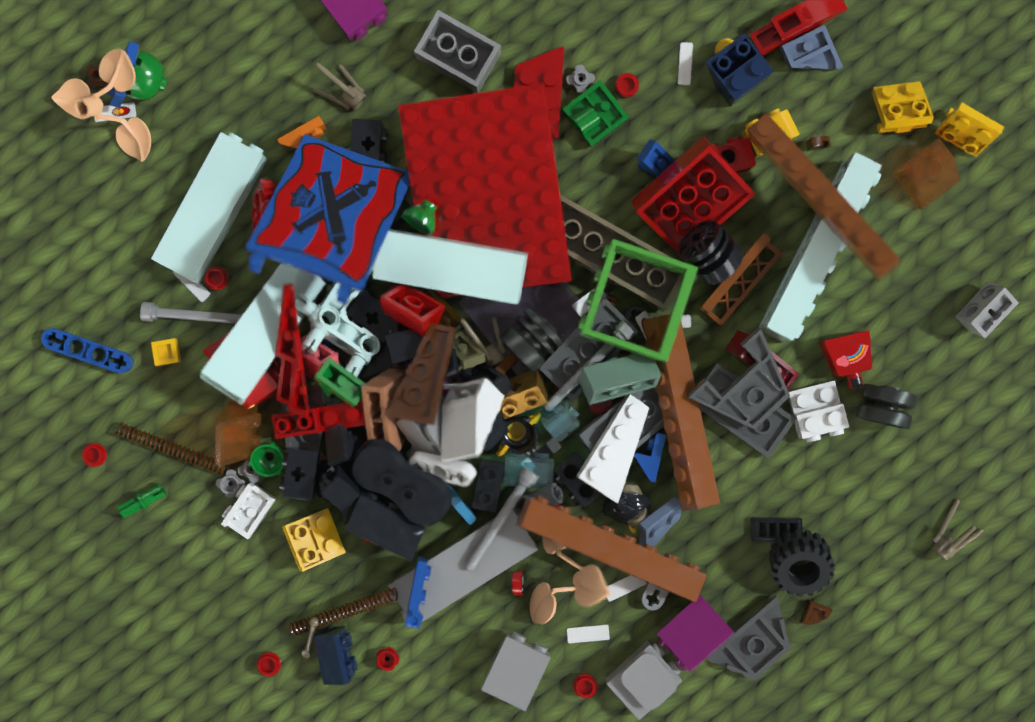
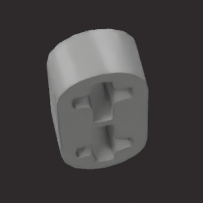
[641,583,669,610]

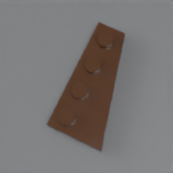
[384,323,456,426]

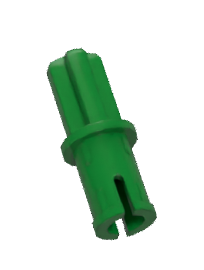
[118,483,167,518]

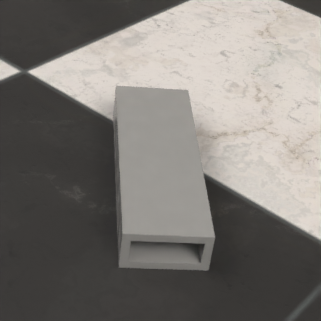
[388,510,538,622]

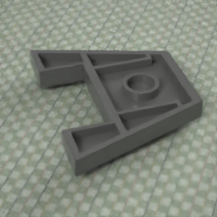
[687,327,790,430]

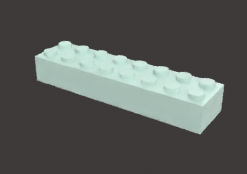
[759,152,882,342]

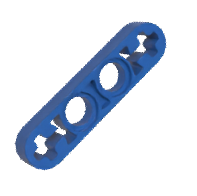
[41,328,134,373]

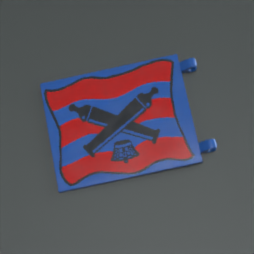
[246,134,410,304]

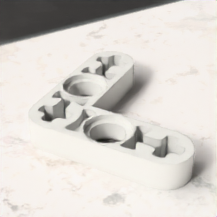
[408,451,476,486]

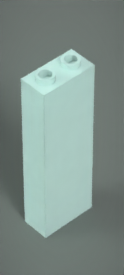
[151,132,268,284]
[371,229,528,304]
[200,263,327,405]

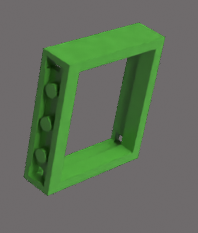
[578,239,698,363]

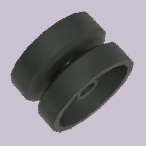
[856,384,918,429]

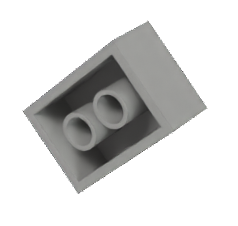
[414,10,501,93]

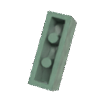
[579,353,662,405]

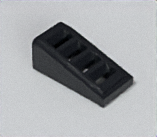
[459,363,512,396]
[751,517,803,542]

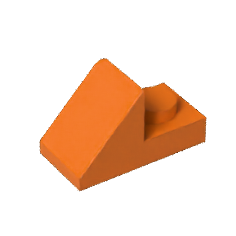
[277,116,327,152]

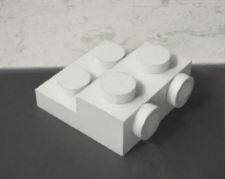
[788,380,849,442]

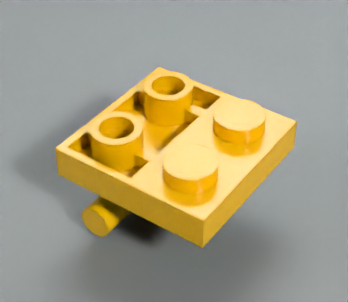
[872,81,934,134]
[935,102,1004,157]
[282,508,346,572]

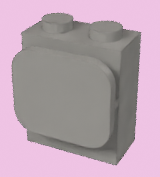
[395,395,445,456]
[481,631,551,711]
[605,640,682,720]

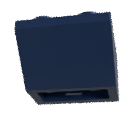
[706,33,774,107]
[313,626,358,685]

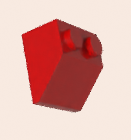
[380,284,446,337]

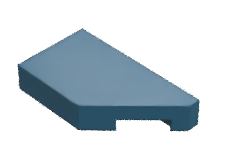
[448,484,477,525]

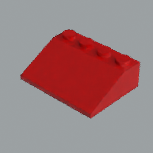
[631,135,755,253]

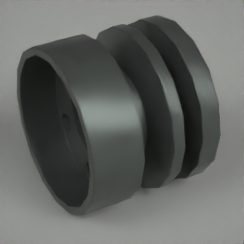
[498,307,563,373]

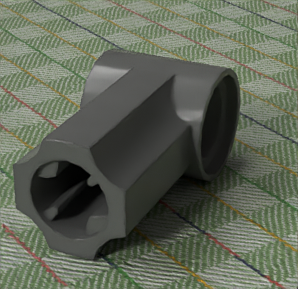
[513,483,563,516]

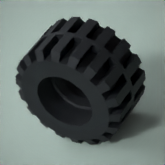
[769,529,835,597]

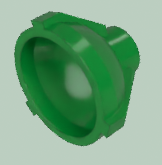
[401,200,437,236]
[248,441,284,477]

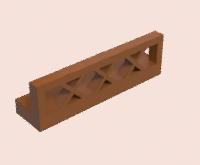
[699,233,783,326]

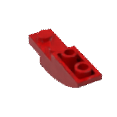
[750,0,848,56]
[271,400,366,439]

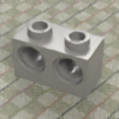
[955,281,1019,338]

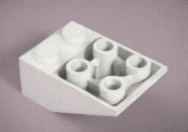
[441,378,504,463]

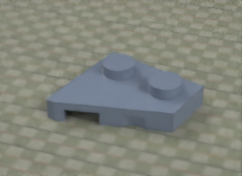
[780,25,843,70]
[639,497,681,547]

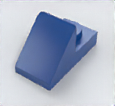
[637,139,675,179]
[633,433,666,482]

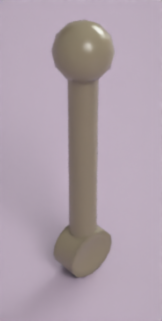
[301,618,319,658]

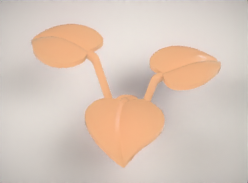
[51,49,151,162]
[530,537,611,624]

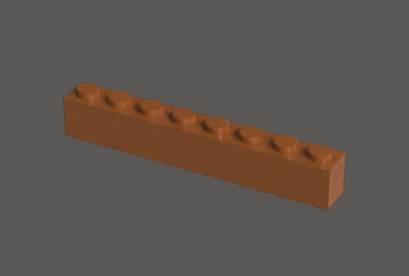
[747,113,900,281]
[643,314,720,511]
[515,495,707,602]

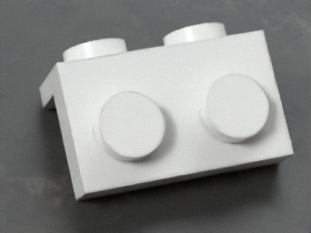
[221,483,277,539]

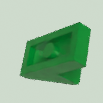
[314,357,365,408]

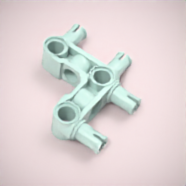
[295,281,380,377]

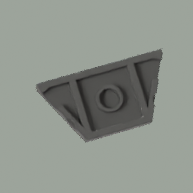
[707,596,791,680]

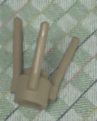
[312,63,367,111]
[461,317,507,367]
[932,499,983,561]

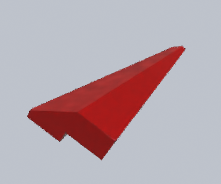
[275,283,310,417]

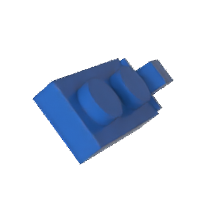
[405,557,431,629]

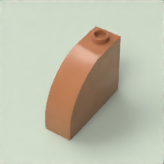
[361,368,407,451]

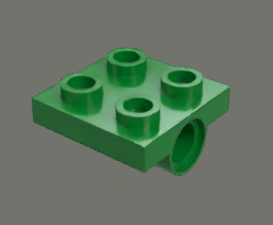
[562,80,629,148]

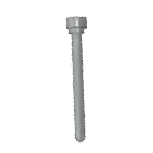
[140,302,243,324]
[544,320,635,411]
[465,466,539,571]

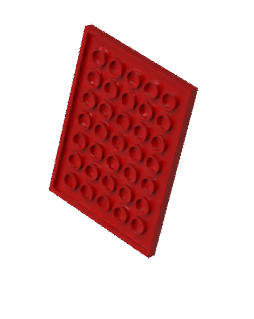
[398,83,572,298]

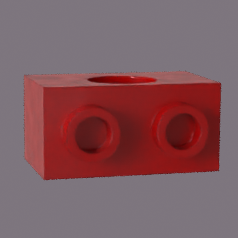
[712,136,757,173]

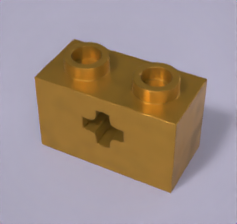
[499,369,548,420]

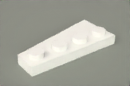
[576,394,649,503]

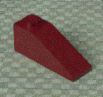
[724,330,799,390]

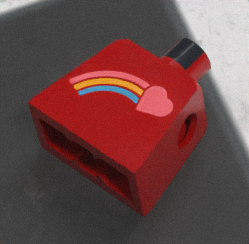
[819,330,872,389]

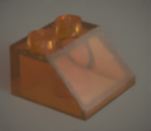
[892,138,960,209]
[215,401,261,466]

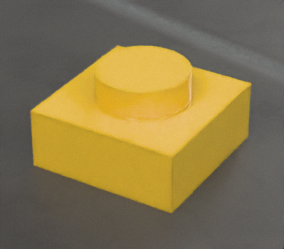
[151,338,181,366]

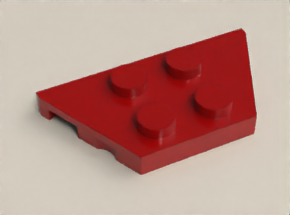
[514,47,564,140]

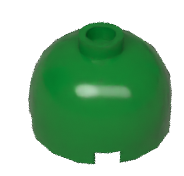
[126,50,168,100]

